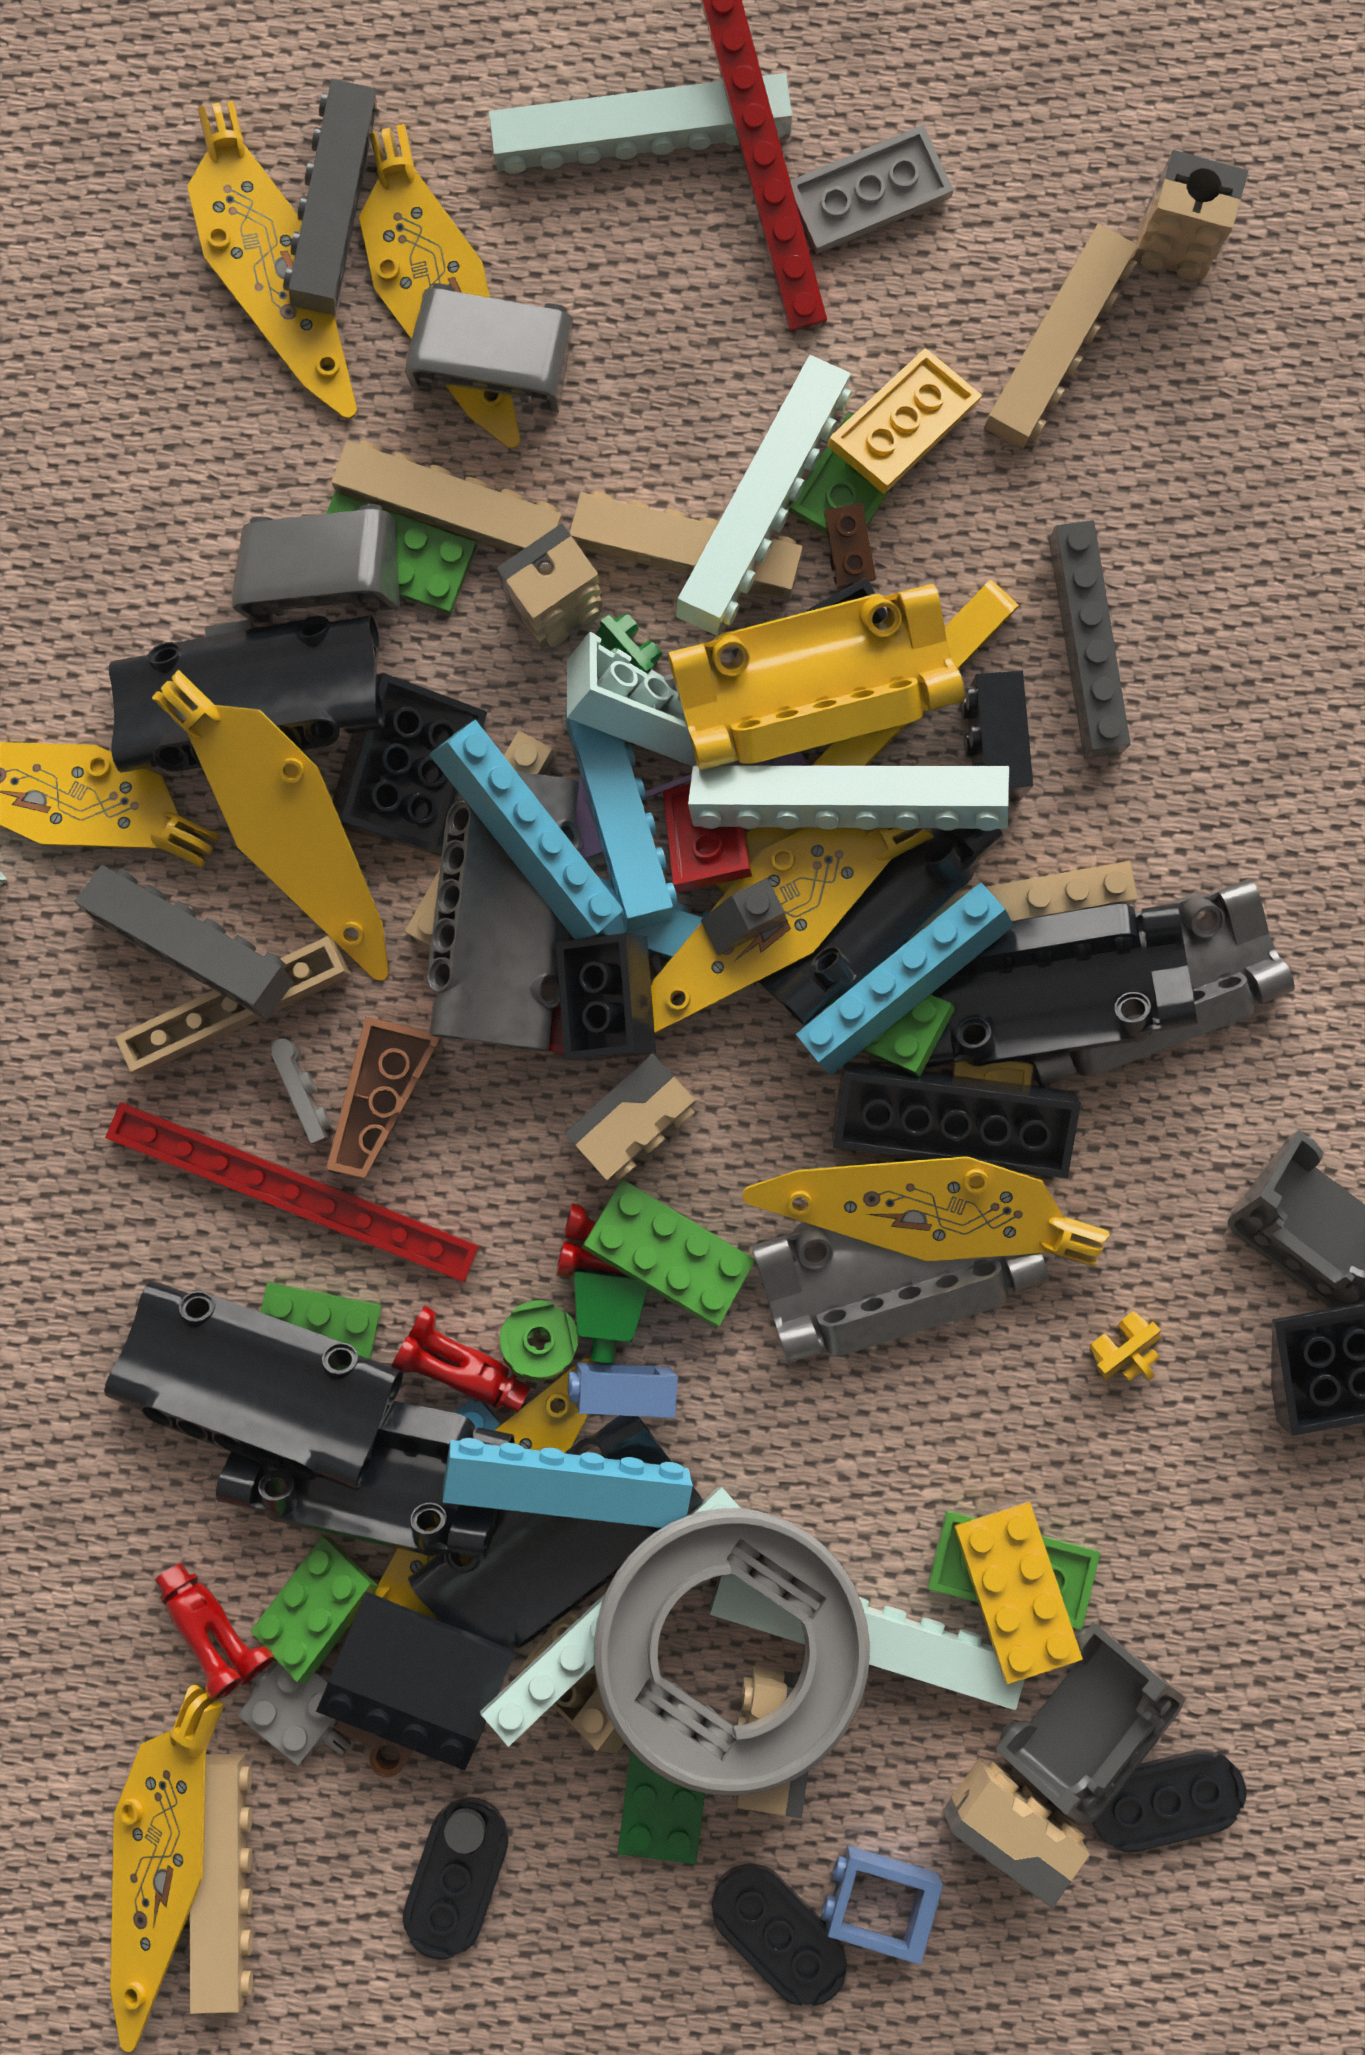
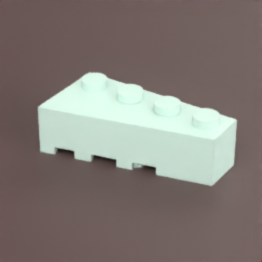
[567,632,697,766]

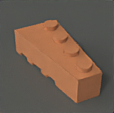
[326,1016,441,1178]

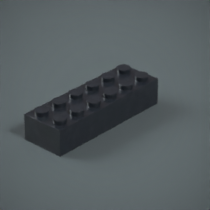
[832,1062,1081,1179]

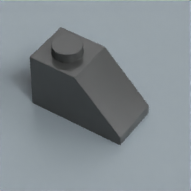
[701,878,788,956]

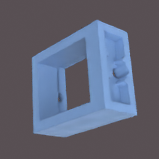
[568,1362,678,1418]
[821,1845,943,1965]

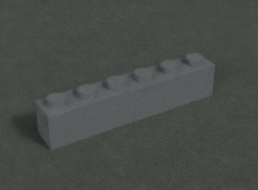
[283,78,377,316]
[1049,520,1131,759]
[74,865,294,1020]

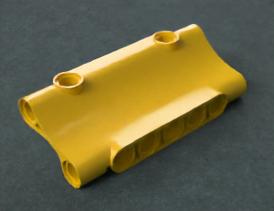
[668,584,965,771]

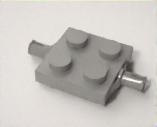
[237,1663,351,1766]

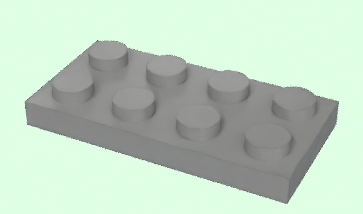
[790,125,954,255]

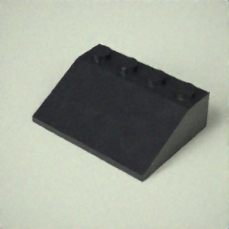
[333,672,487,856]
[1271,1302,1365,1436]
[316,1592,515,1771]

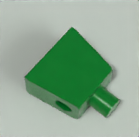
[574,1270,648,1363]

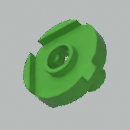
[499,1300,578,1381]

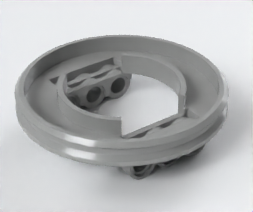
[594,1508,870,1796]

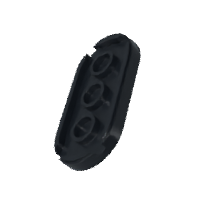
[1091,1749,1247,1852]
[403,1797,509,1960]
[711,1863,847,2006]

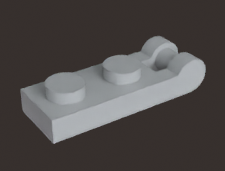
[271,1039,333,1144]

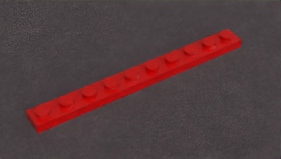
[700,0,827,332]
[105,1102,480,1282]

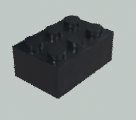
[961,670,1033,801]
[556,933,656,1061]

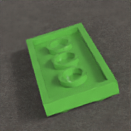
[326,492,477,615]
[581,1179,755,1329]
[927,1510,1101,1630]

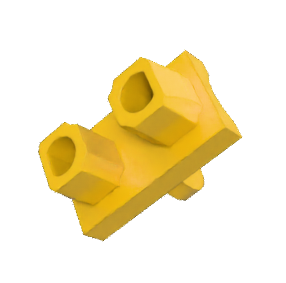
[1089,1311,1161,1382]

